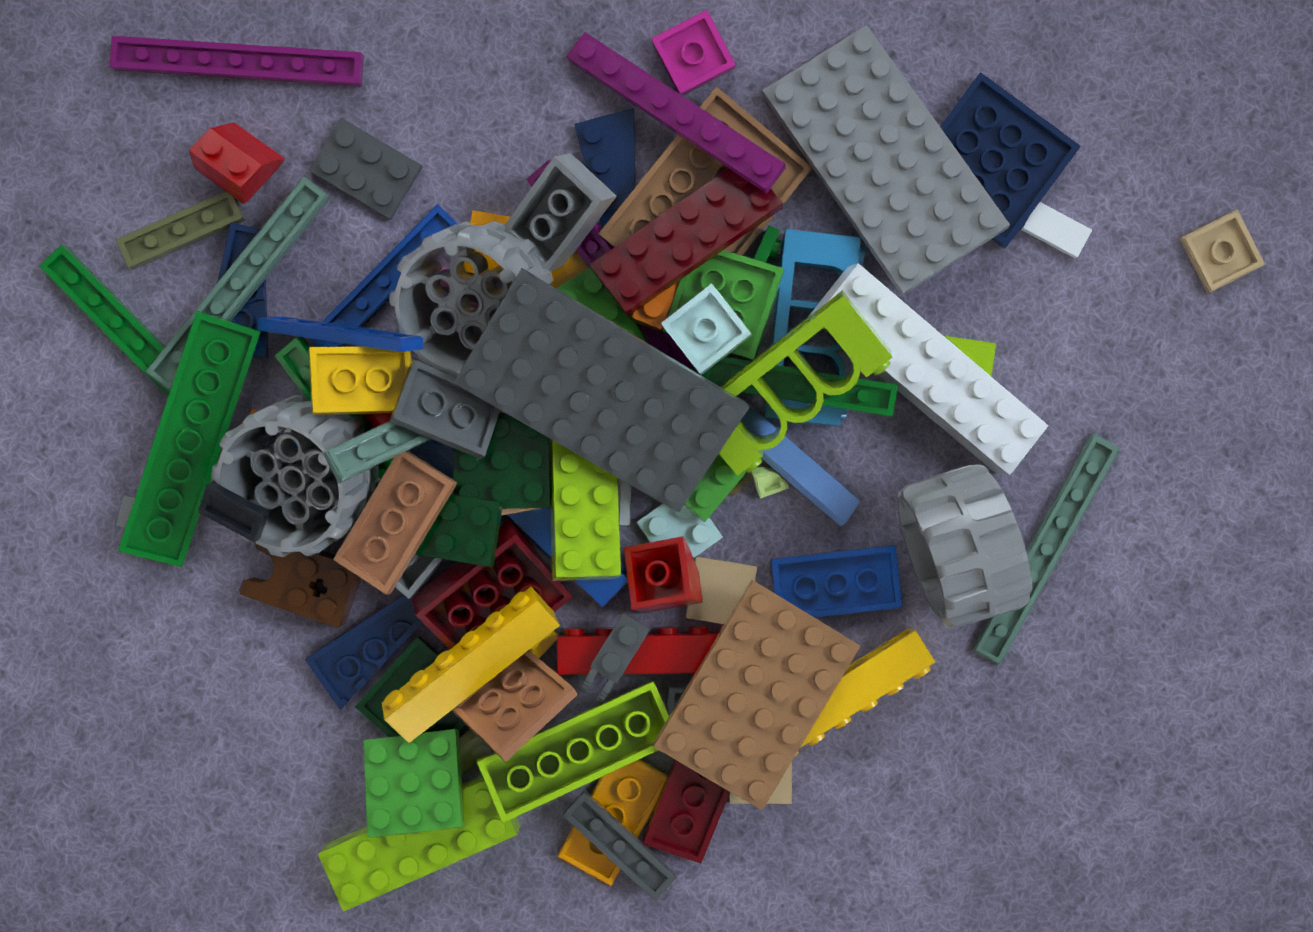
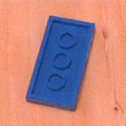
[770,545,903,618]

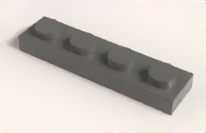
[562,789,677,901]

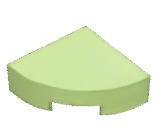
[751,467,789,498]

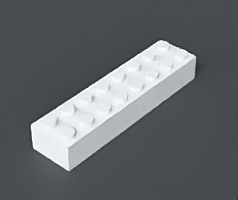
[809,263,1048,475]

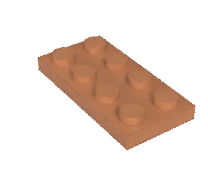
[333,451,457,595]

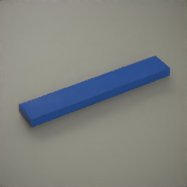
[309,204,457,347]
[258,316,423,352]

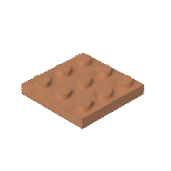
[452,650,578,762]

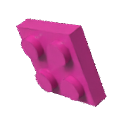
[651,10,736,96]

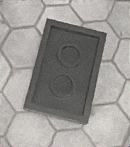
[309,118,422,220]
[390,359,500,459]

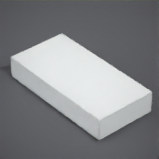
[1021,202,1092,259]

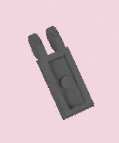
[579,612,650,704]

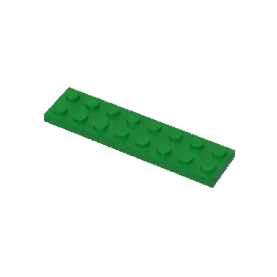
[118,310,260,567]

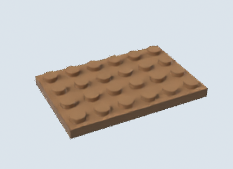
[599,86,812,297]
[653,580,861,810]

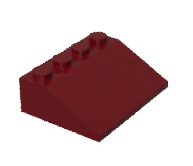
[411,519,573,649]

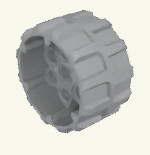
[389,221,553,377]
[212,395,381,557]
[897,464,1032,628]

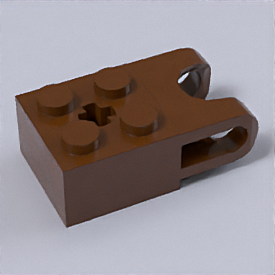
[239,543,361,628]

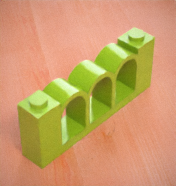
[719,290,893,476]

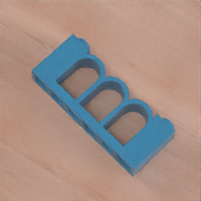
[763,229,865,426]

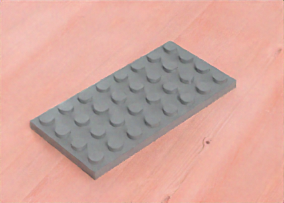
[762,25,1010,296]

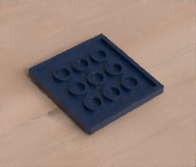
[940,72,1081,249]

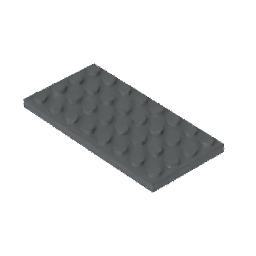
[454,268,749,512]

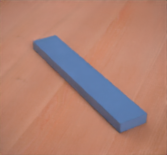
[736,395,861,526]

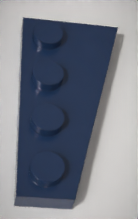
[574,108,635,229]
[217,222,269,359]
[305,594,422,710]

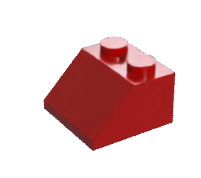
[189,122,285,204]
[624,536,703,613]

